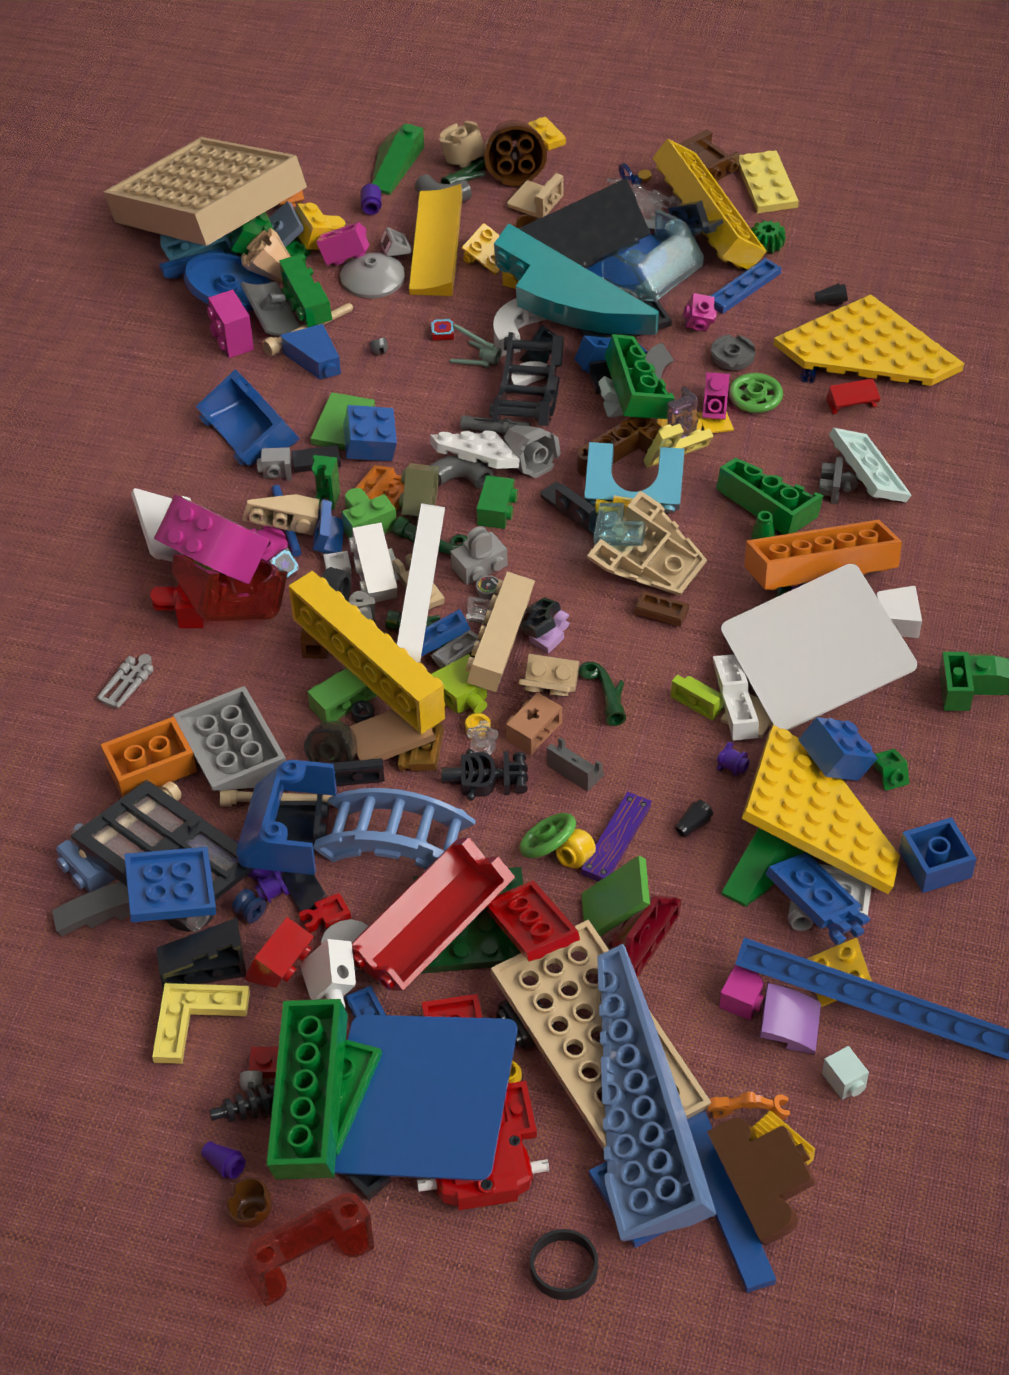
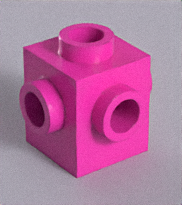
[683,293,717,331]

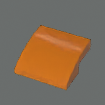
[356,465,404,511]

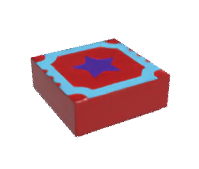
[431,319,454,341]

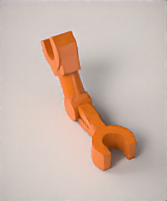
[708,1092,790,1120]

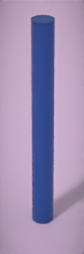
[271,485,302,557]

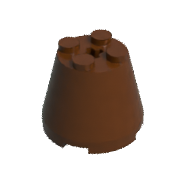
[484,120,547,186]

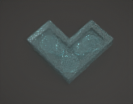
[593,503,646,546]

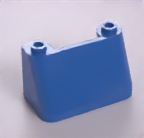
[195,369,300,466]

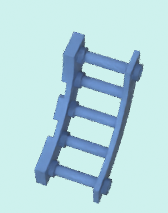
[313,788,476,869]

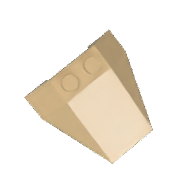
[586,490,707,596]

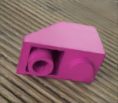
[702,372,729,420]

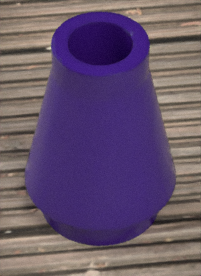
[201,1141,246,1179]

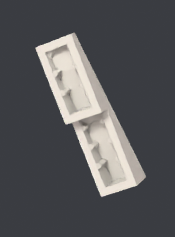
[713,654,759,741]

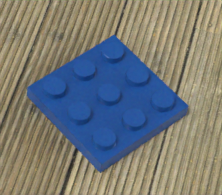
[124,847,216,922]

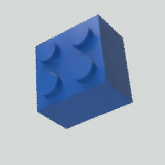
[343,405,397,461]
[798,717,878,781]
[899,817,977,893]

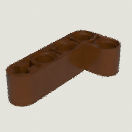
[577,417,662,476]

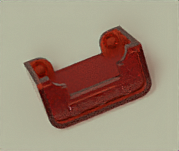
[171,554,288,621]

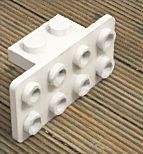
[131,488,194,566]

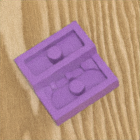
[760,983,821,1055]

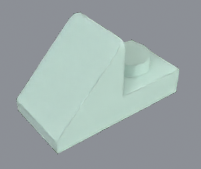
[599,376,623,417]

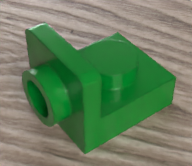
[872,749,909,790]

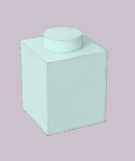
[822,1046,869,1100]

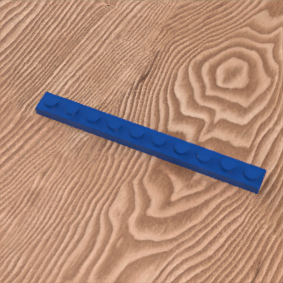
[735,937,1009,1060]

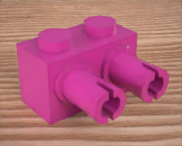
[317,222,369,265]

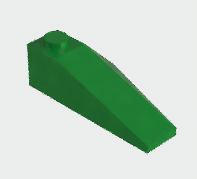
[969,653,1009,695]
[721,828,813,907]

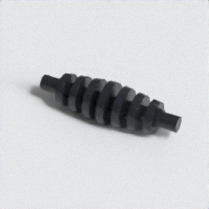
[209,1082,275,1122]

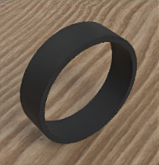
[530,1229,598,1300]

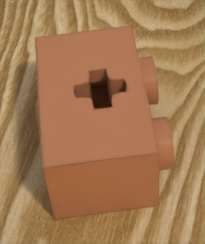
[505,692,562,755]

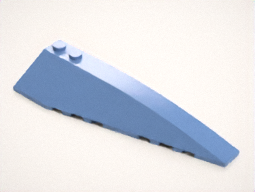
[597,944,717,1241]

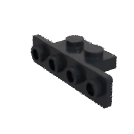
[652,200,723,241]
[540,482,616,541]

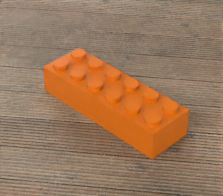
[744,520,902,590]

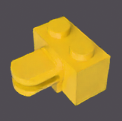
[295,203,345,250]

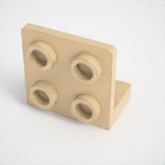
[507,173,563,218]
[519,654,580,696]

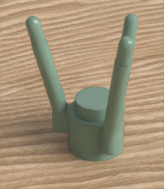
[450,324,502,368]

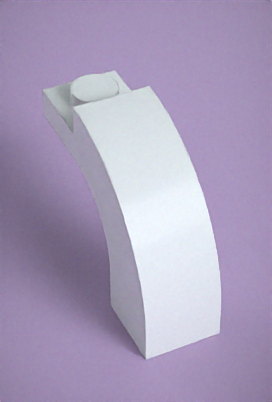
[493,298,547,356]

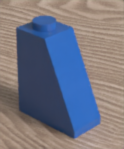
[281,324,341,379]

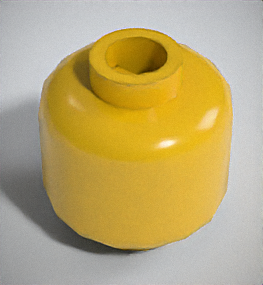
[556,829,596,869]

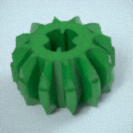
[751,220,786,254]

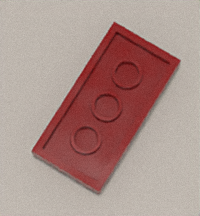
[485,880,580,962]

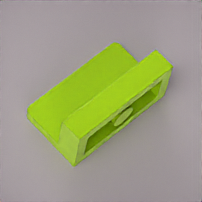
[671,675,724,721]

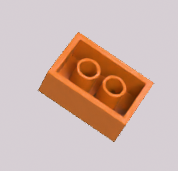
[100,716,197,797]

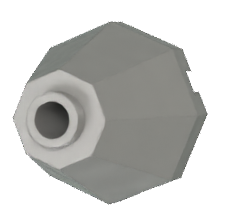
[504,425,561,478]

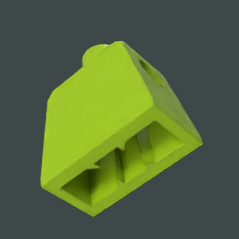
[431,654,487,713]

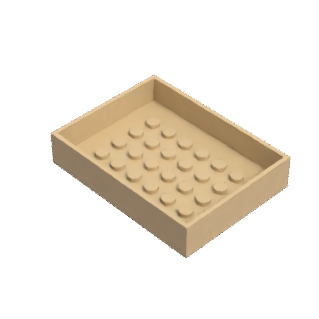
[103,137,307,246]

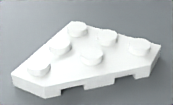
[430,431,520,469]

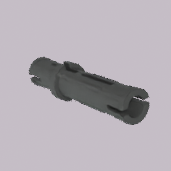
[460,415,531,436]

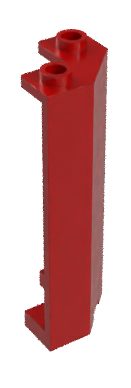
[351,837,515,991]

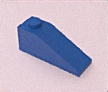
[574,336,648,373]

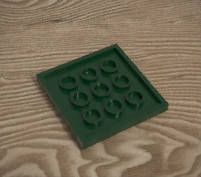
[413,867,523,974]

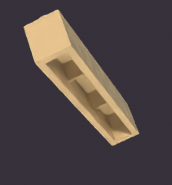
[465,571,535,692]

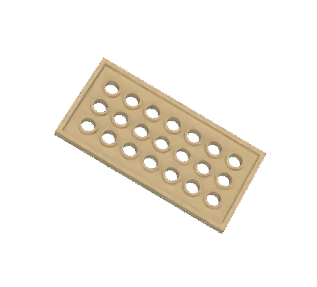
[491,920,711,1150]

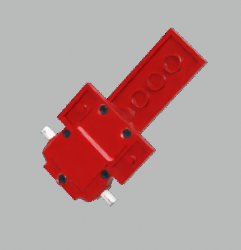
[417,994,549,1211]

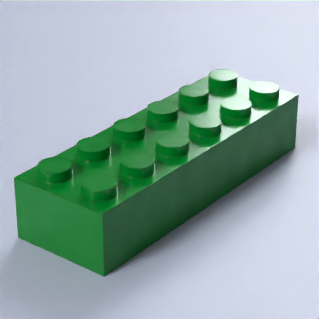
[267,999,348,1180]

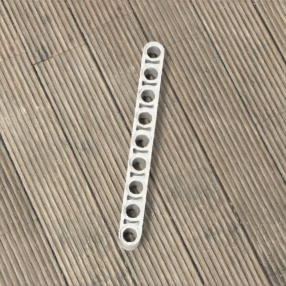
[397,503,445,663]

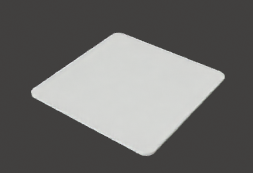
[721,564,917,730]

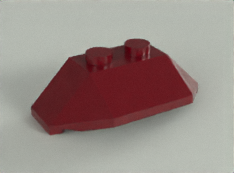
[609,896,681,978]

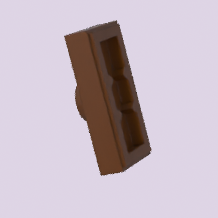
[634,591,690,627]

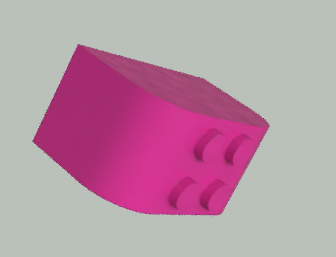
[154,494,270,584]

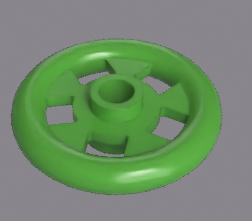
[728,373,783,413]
[519,813,576,858]

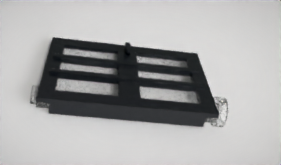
[71,780,255,932]

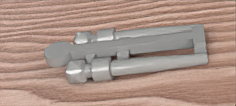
[97,654,154,709]

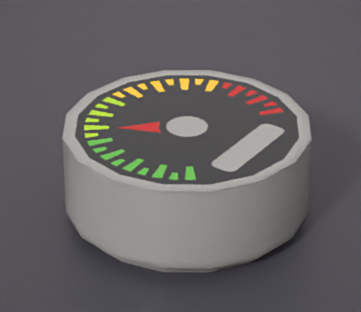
[476,576,499,599]

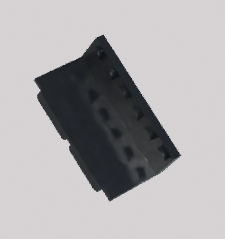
[519,178,651,268]

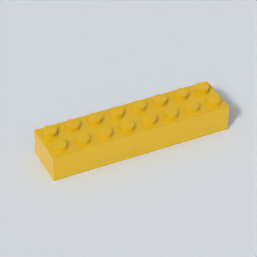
[652,138,767,270]
[289,571,445,735]

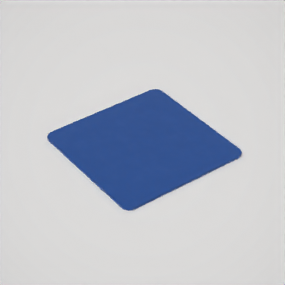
[335,1015,518,1181]

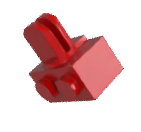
[150,572,208,628]

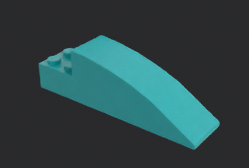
[494,223,659,335]

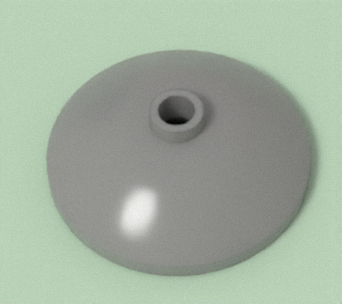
[340,252,405,299]

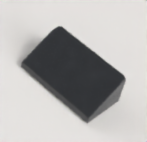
[519,325,557,364]
[280,872,327,912]

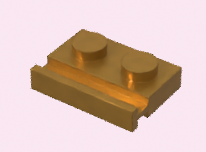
[398,723,444,771]

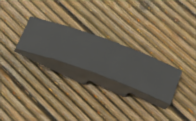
[52,882,130,936]

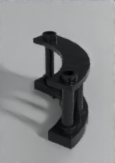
[489,332,565,426]

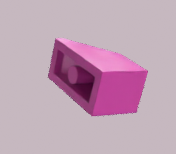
[719,965,765,1021]

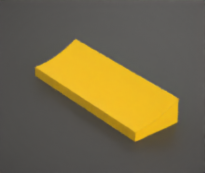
[409,184,462,296]

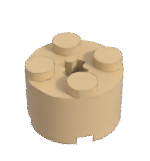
[439,121,485,168]

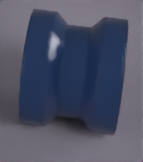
[231,889,267,923]

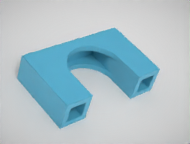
[585,442,684,513]

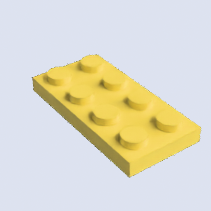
[739,150,799,213]

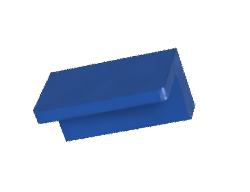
[313,500,344,554]

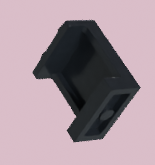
[275,794,329,850]

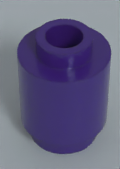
[360,184,382,215]

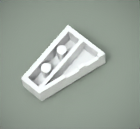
[349,523,397,602]

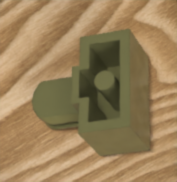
[399,463,439,517]

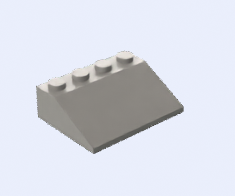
[173,686,286,791]

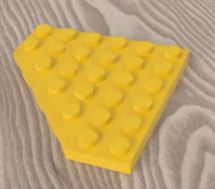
[773,294,965,386]
[741,725,900,894]

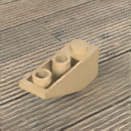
[242,494,319,535]

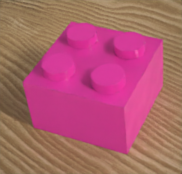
[207,290,254,358]

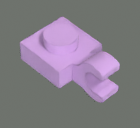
[529,610,570,654]

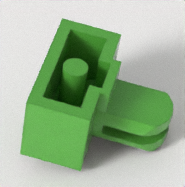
[342,488,396,538]

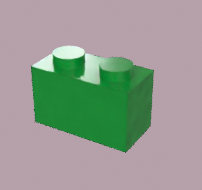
[477,475,518,529]
[939,652,974,711]

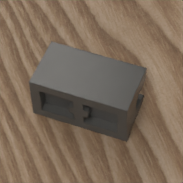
[547,737,604,791]

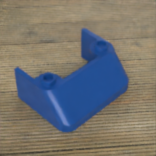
[236,760,337,875]

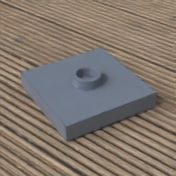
[269,201,304,247]

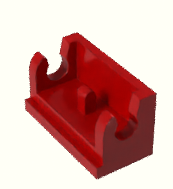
[826,378,881,414]

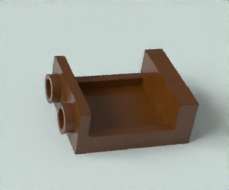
[679,129,740,181]

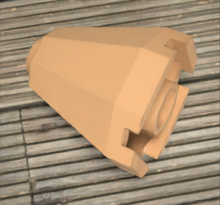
[241,228,290,283]

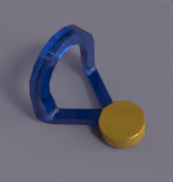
[618,163,652,191]

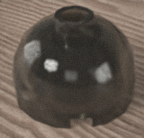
[304,720,358,763]

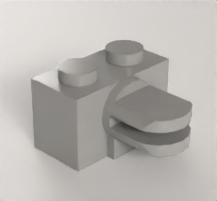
[450,526,508,585]

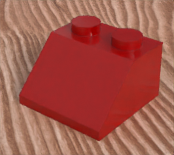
[244,917,314,988]

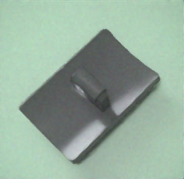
[241,282,300,336]

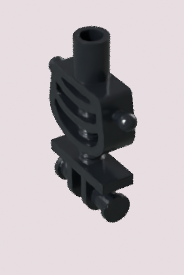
[442,749,528,801]

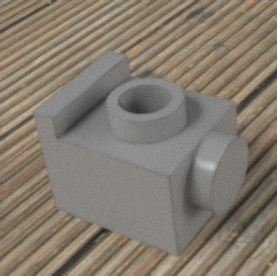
[257,447,292,481]

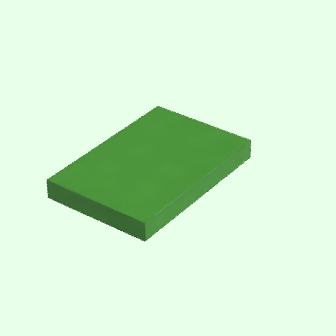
[311,392,375,450]
[582,855,650,937]

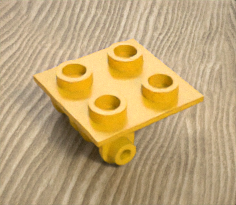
[462,223,500,275]
[807,938,871,1007]

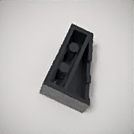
[156,918,247,991]

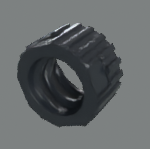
[351,700,374,724]

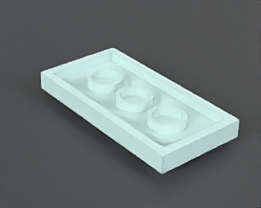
[829,428,911,502]

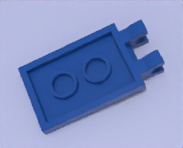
[766,852,870,945]

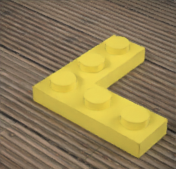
[643,424,714,468]
[152,983,250,1064]

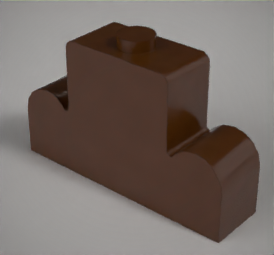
[707,1118,816,1245]

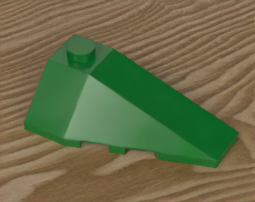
[372,123,424,195]

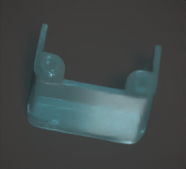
[602,209,703,301]

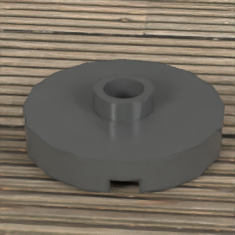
[710,335,755,370]

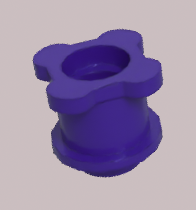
[717,742,750,776]
[255,870,290,903]

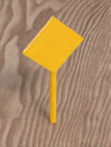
[673,401,734,433]

